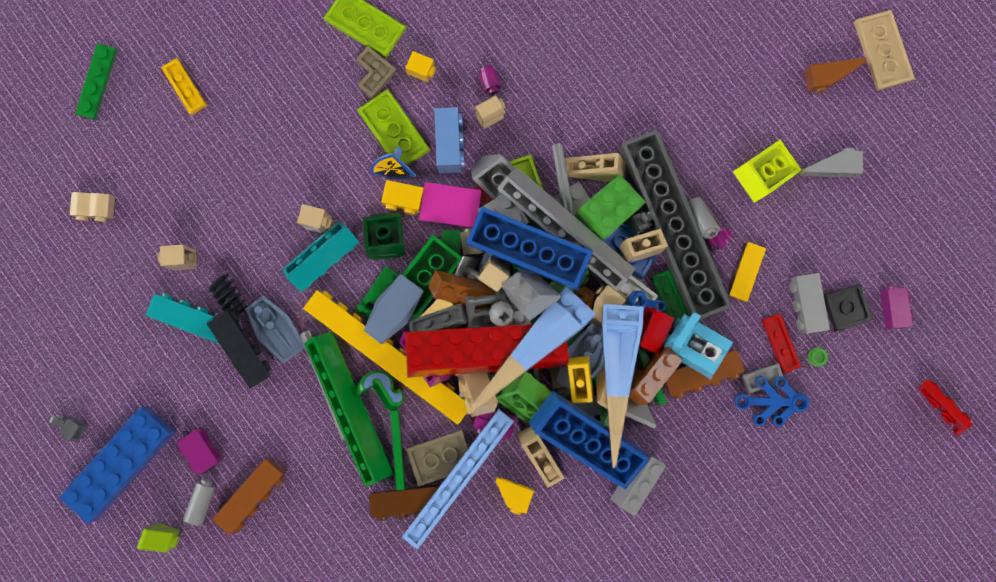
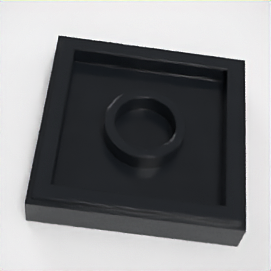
[824,284,873,331]

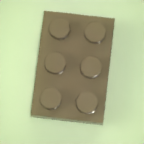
[407,430,468,486]

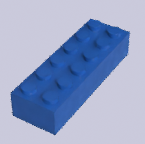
[466,207,593,291]
[529,391,649,489]
[59,406,177,524]

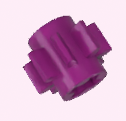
[708,226,733,249]

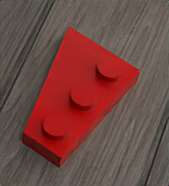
[918,379,973,437]

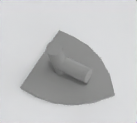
[455,256,483,283]

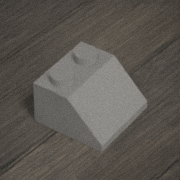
[501,272,561,321]

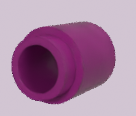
[479,65,502,95]

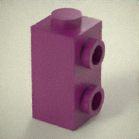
[880,285,914,329]

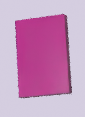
[419,182,482,228]

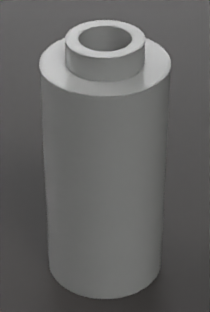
[688,197,720,239]
[183,479,215,526]

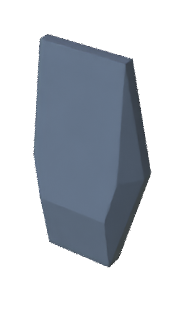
[364,274,424,344]
[245,295,305,364]
[555,323,604,390]

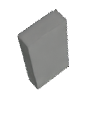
[741,363,784,394]

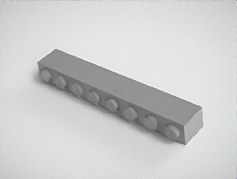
[498,168,635,291]

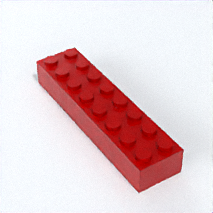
[405,324,569,378]

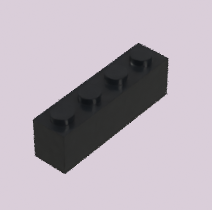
[206,308,272,389]

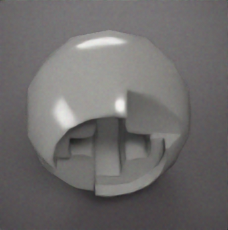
[489,301,514,326]

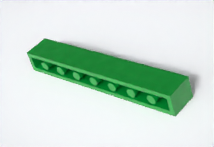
[304,331,393,487]

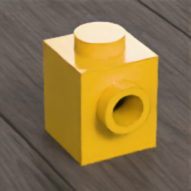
[405,51,436,82]

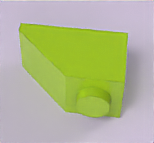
[137,522,180,553]

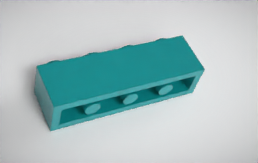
[282,220,359,292]
[145,292,219,343]

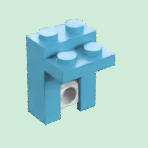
[664,312,733,379]

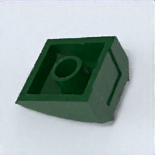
[363,212,405,261]

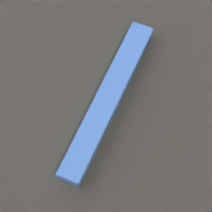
[402,409,514,549]

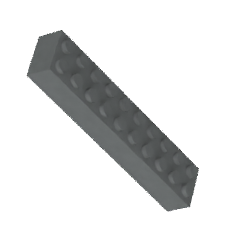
[619,129,732,320]

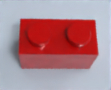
[639,306,674,354]

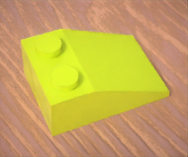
[733,139,801,203]

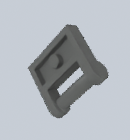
[465,292,507,328]

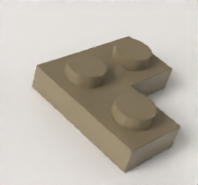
[356,46,397,99]

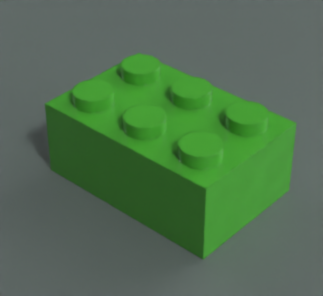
[574,174,646,241]

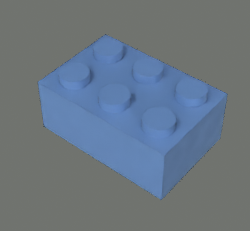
[434,107,465,174]

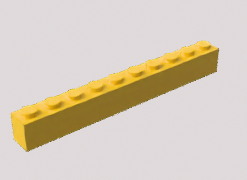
[303,290,468,425]

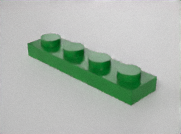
[75,43,118,120]

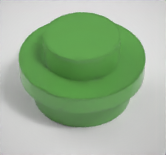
[808,347,828,367]

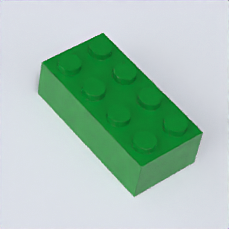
[402,235,462,319]

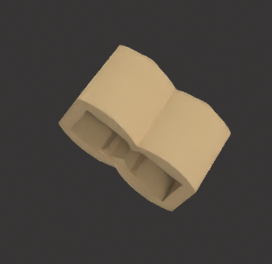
[475,96,505,129]
[70,192,115,222]

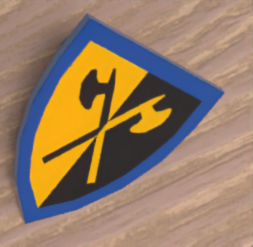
[370,147,416,179]

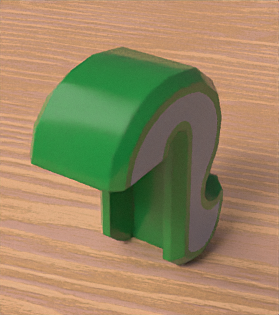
[355,370,404,411]

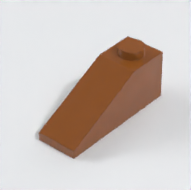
[804,58,867,94]

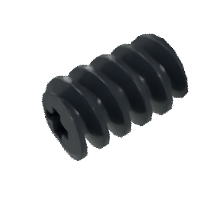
[209,274,249,315]

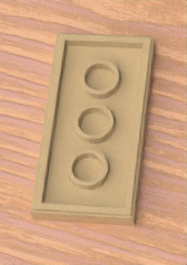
[854,10,915,91]

